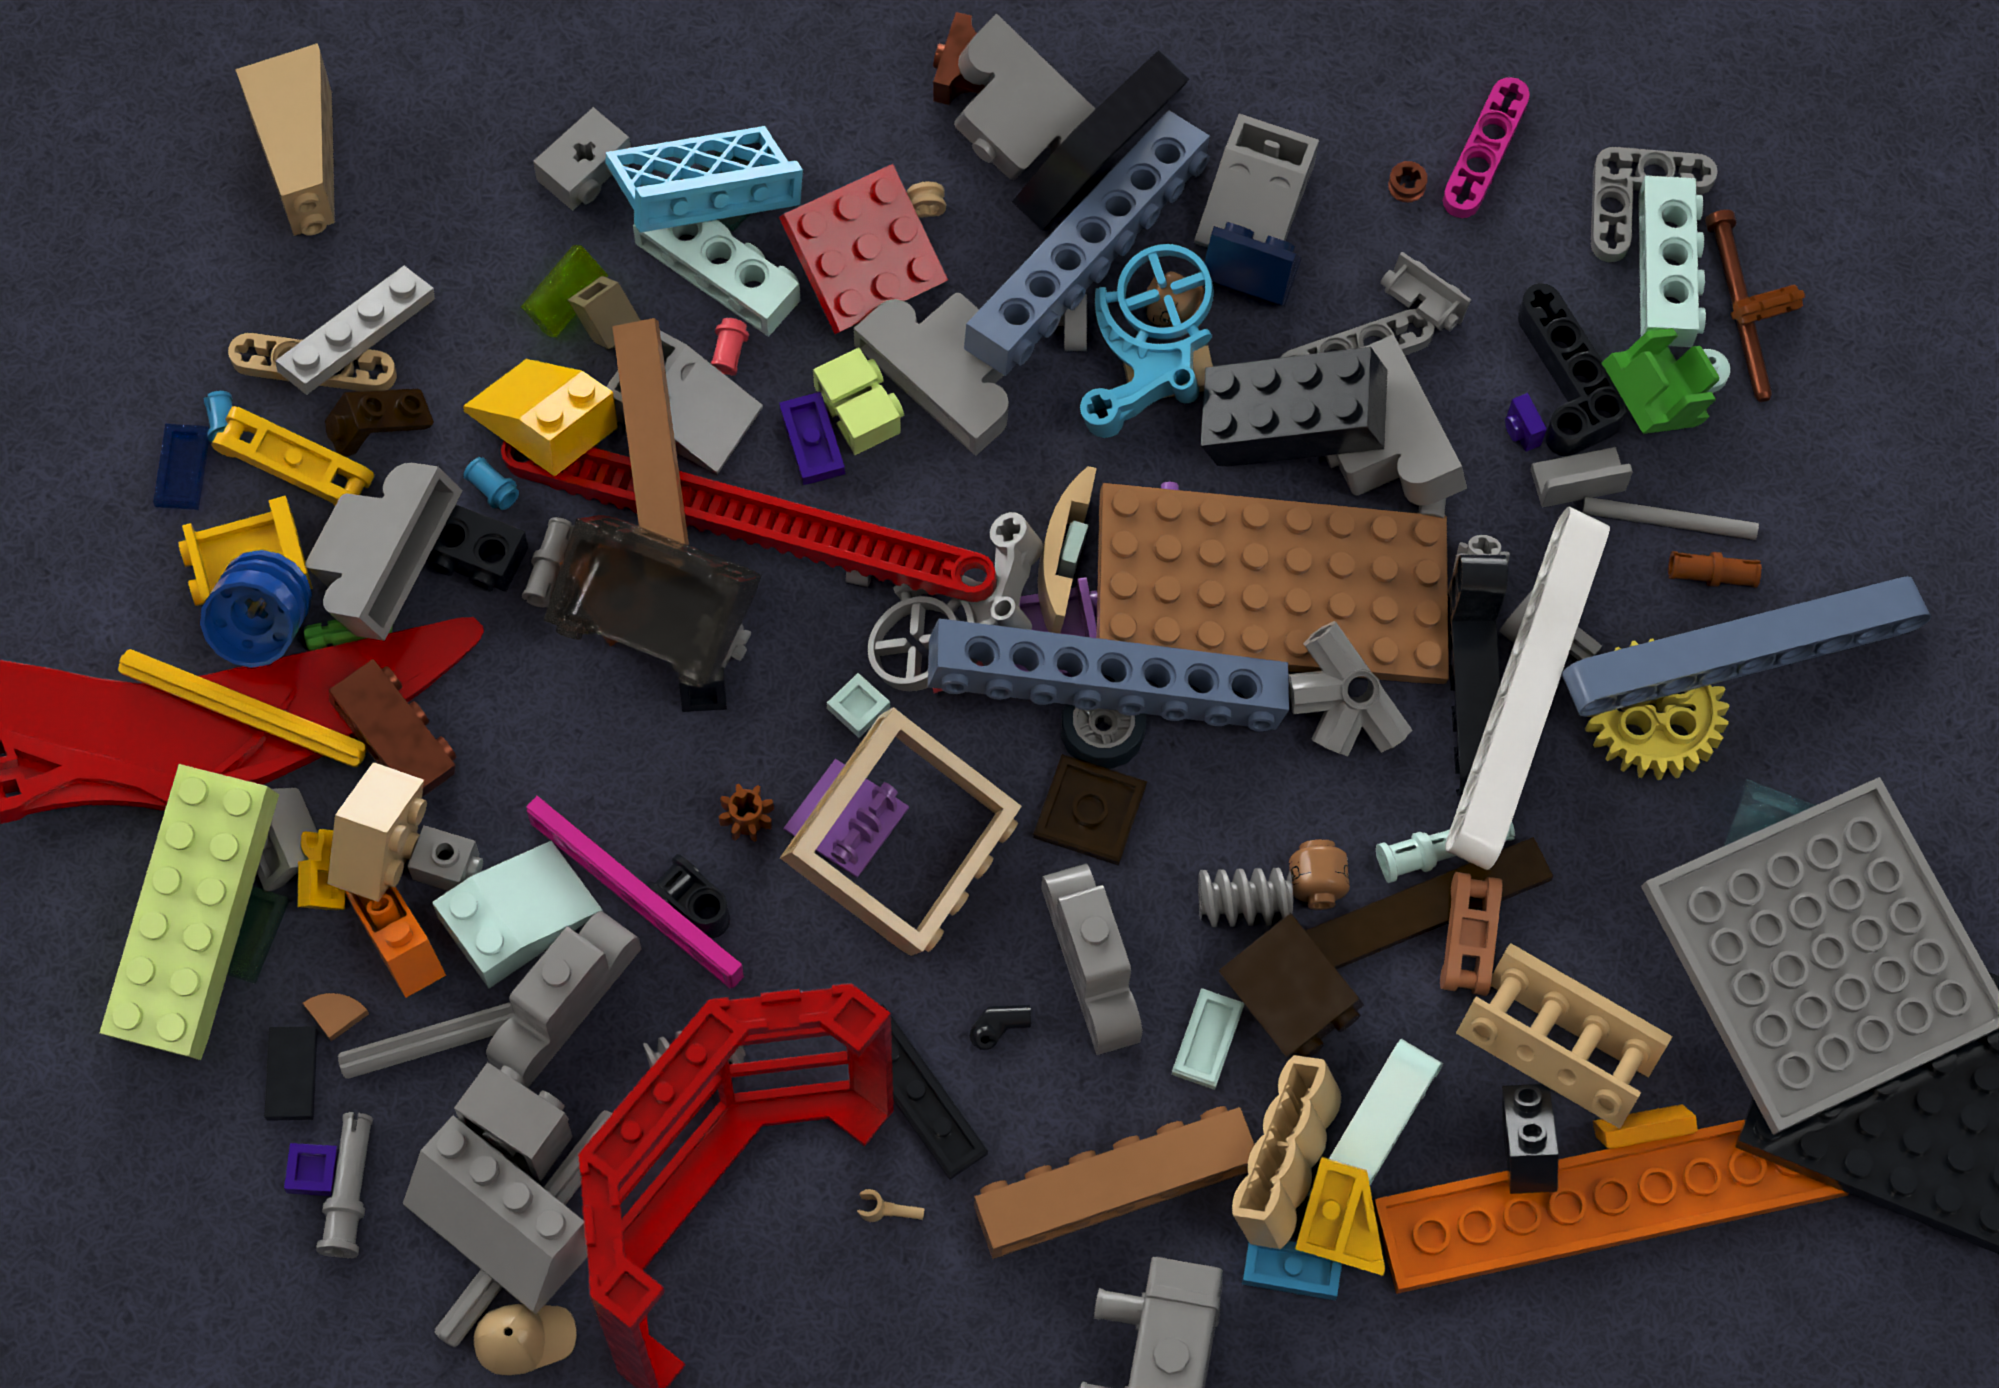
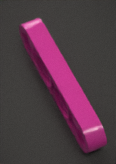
[1443,77,1530,218]

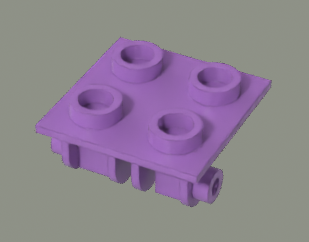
[783,759,909,878]

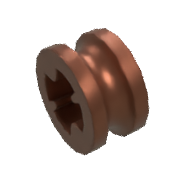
[1388,161,1428,202]

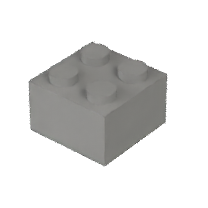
[454,1062,573,1182]

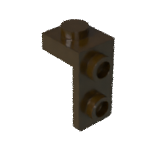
[325,388,434,457]

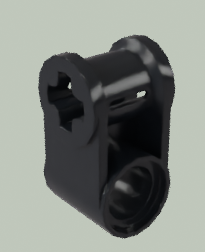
[646,854,731,939]

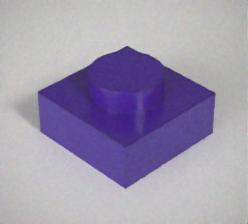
[1505,393,1547,452]
[284,1143,339,1196]

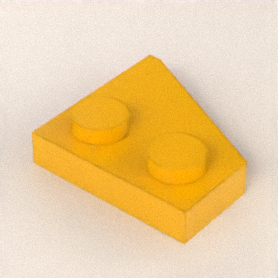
[1295,1156,1385,1276]

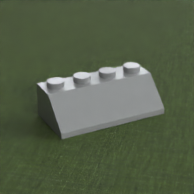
[403,1116,588,1315]

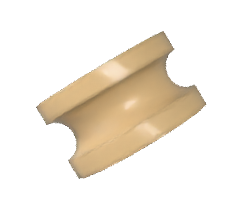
[907,182,946,217]

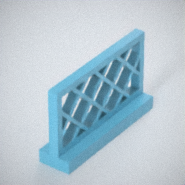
[605,126,803,233]

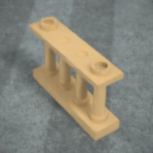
[1456,943,1673,1129]

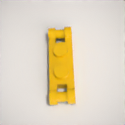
[211,406,375,506]

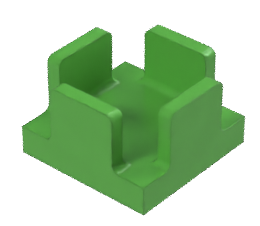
[1602,328,1719,434]

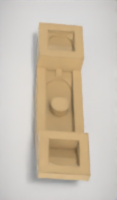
[1038,466,1097,633]

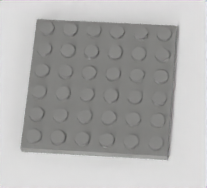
[1641,777,1999,1135]

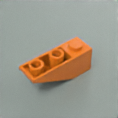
[345,886,446,998]

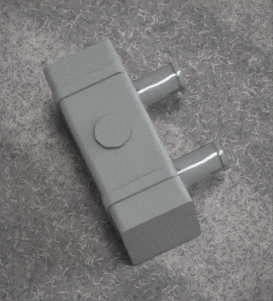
[1080,1257,1223,1388]

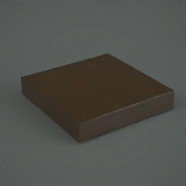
[1033,754,1147,866]

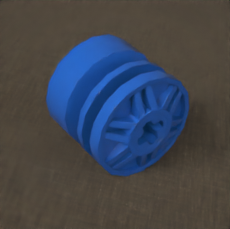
[200,550,312,668]

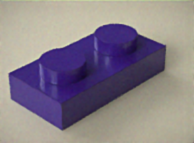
[779,392,845,486]

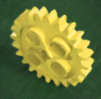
[1585,639,1729,780]

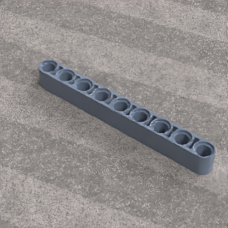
[1562,576,1932,717]

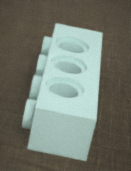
[1638,176,1706,347]
[633,220,800,337]

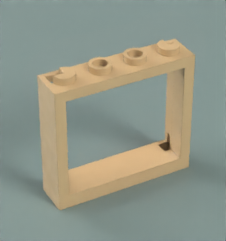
[780,707,1022,956]

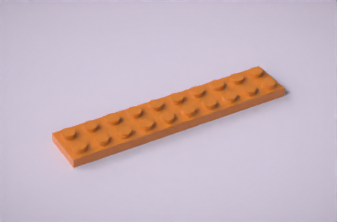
[1373,1119,1849,1294]

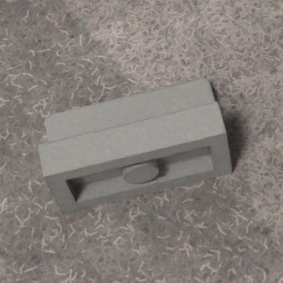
[1530,447,1633,507]
[257,788,318,891]

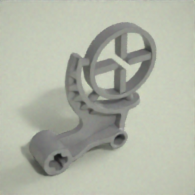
[868,512,1043,691]

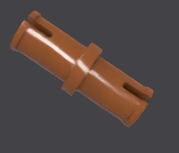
[1668,551,1762,588]

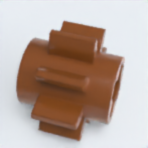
[718,784,774,842]

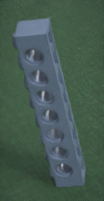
[964,110,1210,376]
[928,618,1289,731]

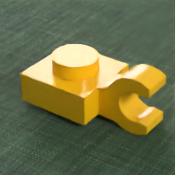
[298,829,345,910]

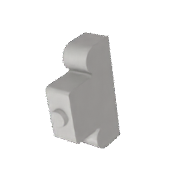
[954,13,1095,180]
[854,293,1009,456]
[1325,334,1467,506]
[305,463,463,641]
[1041,863,1142,1055]
[486,911,641,1088]

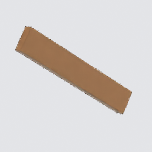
[612,318,693,585]

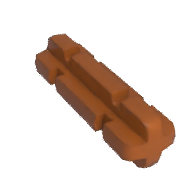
[1731,285,1805,325]

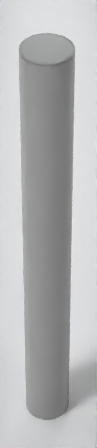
[1582,497,1759,540]

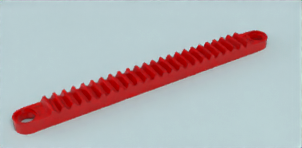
[501,441,997,602]

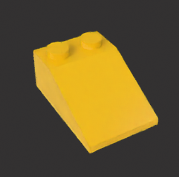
[463,359,618,476]

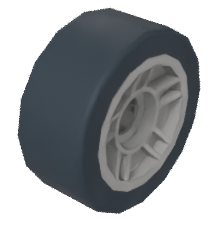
[1061,681,1146,769]

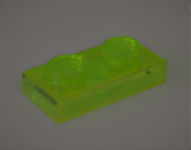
[521,245,608,337]

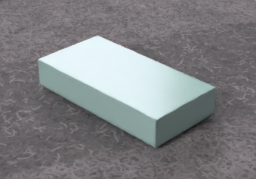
[1171,988,1244,1090]

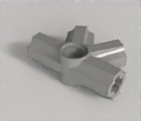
[1289,621,1413,756]

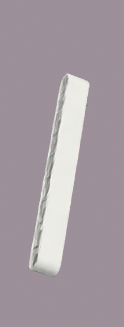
[1445,507,1610,870]

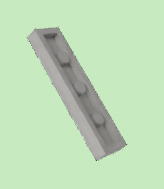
[275,266,435,395]

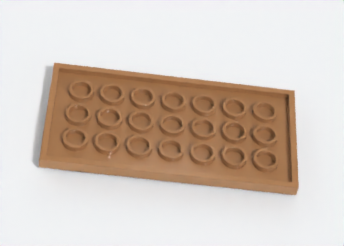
[1096,483,1449,684]

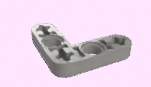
[1591,147,1718,262]

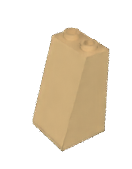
[236,43,335,236]

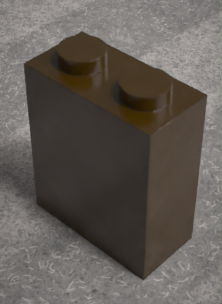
[1218,913,1364,1060]

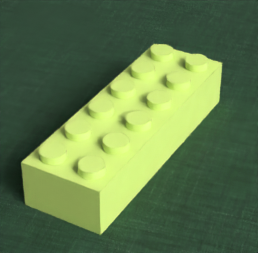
[100,764,279,1060]

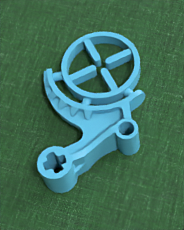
[1080,244,1213,438]

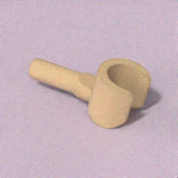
[857,1189,924,1222]

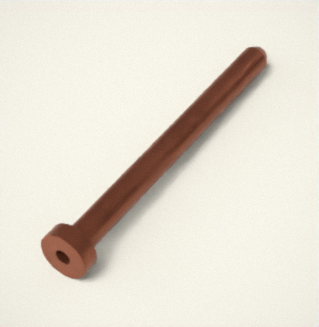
[1705,210,1772,402]

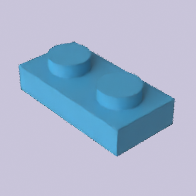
[1242,1241,1342,1300]

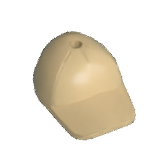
[474,1304,577,1375]

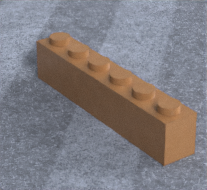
[974,1106,1255,1259]

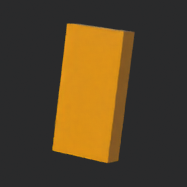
[1593,1104,1698,1149]

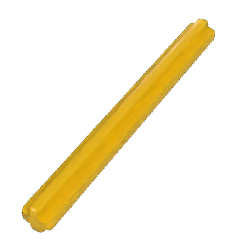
[118,649,367,767]

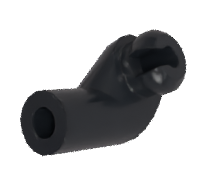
[970,1004,1031,1050]

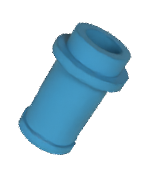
[204,391,242,442]
[463,457,519,510]

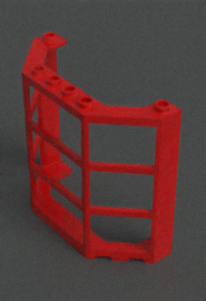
[578,983,894,1388]

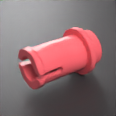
[710,318,749,376]

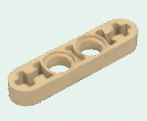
[228,333,397,391]

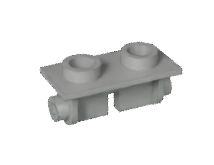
[1380,252,1471,332]

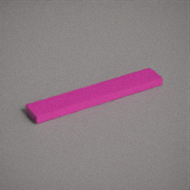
[526,796,744,988]

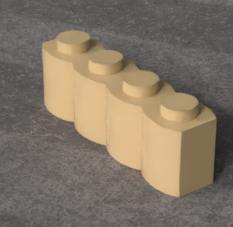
[1232,1055,1341,1249]

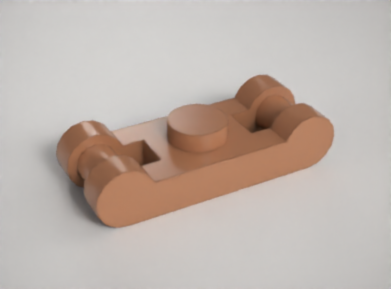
[1440,872,1502,996]

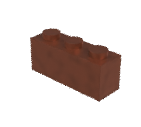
[329,659,457,797]

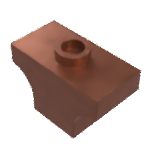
[933,12,985,105]

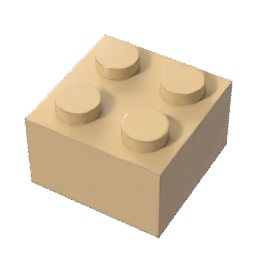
[327,762,427,902]

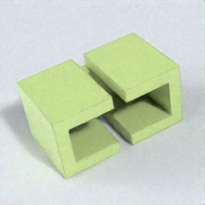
[813,347,904,455]

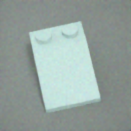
[432,841,603,988]

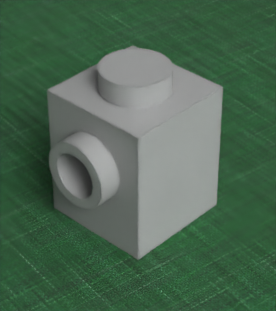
[408,825,483,891]

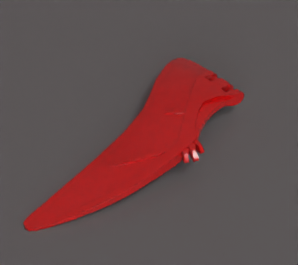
[0,617,484,824]

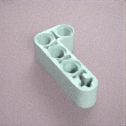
[1308,1039,1443,1197]

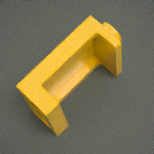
[178,496,313,606]

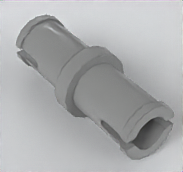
[522,517,576,607]

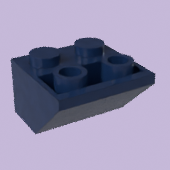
[1204,222,1302,306]

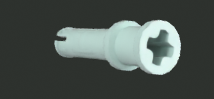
[1376,822,1515,883]

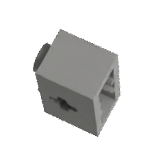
[533,107,631,211]

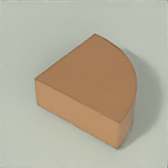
[303,993,369,1042]

